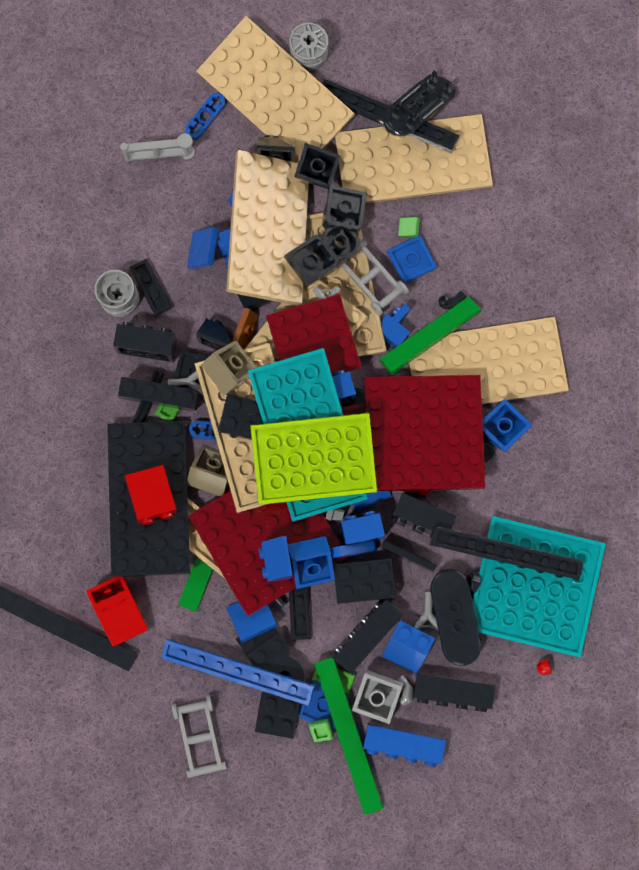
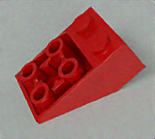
[86,577,149,647]

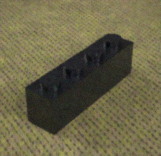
[118,377,198,412]
[334,599,403,674]
[413,674,495,712]

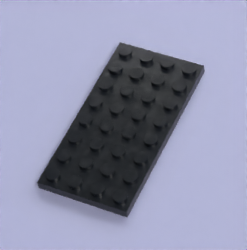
[107,421,190,578]

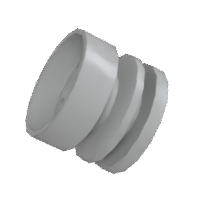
[289,22,328,71]
[94,270,140,317]

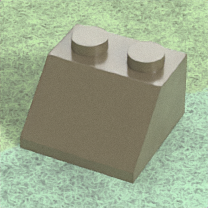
[201,341,257,396]
[187,445,229,496]

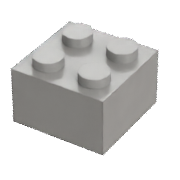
[352,670,403,724]

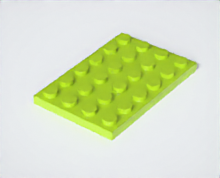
[250,413,377,505]

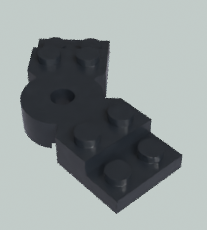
[284,185,366,287]
[236,628,304,739]

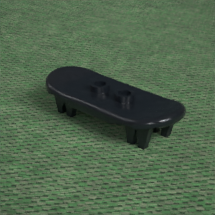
[383,70,456,137]
[430,569,481,666]

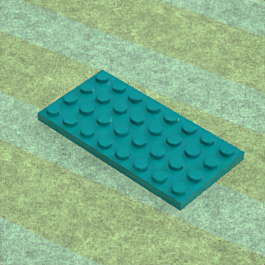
[248,348,368,522]

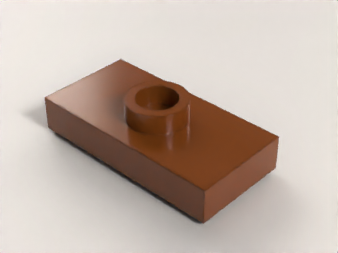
[231,308,259,350]

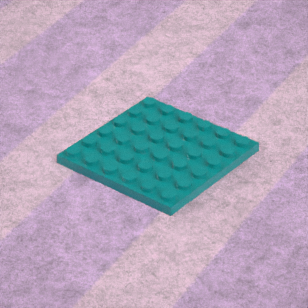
[472,516,606,658]

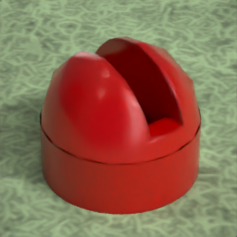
[537,658,552,675]

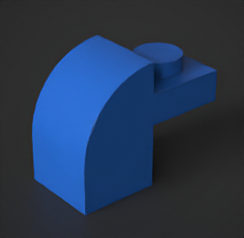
[382,304,410,348]

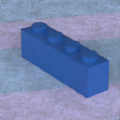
[363,724,446,767]

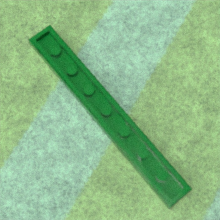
[314,657,383,815]

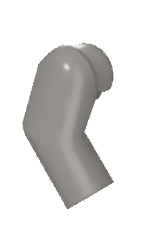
[397,675,414,706]

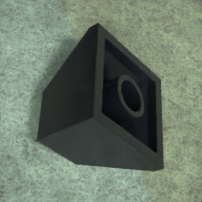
[257,135,295,163]
[294,143,341,189]
[196,318,232,350]

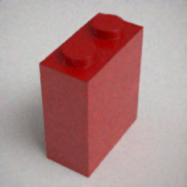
[125,465,176,525]

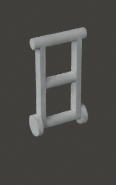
[120,133,195,162]
[337,239,409,316]
[172,695,227,778]

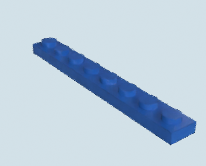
[161,639,315,706]

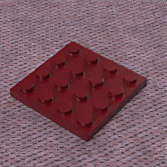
[266,294,362,377]

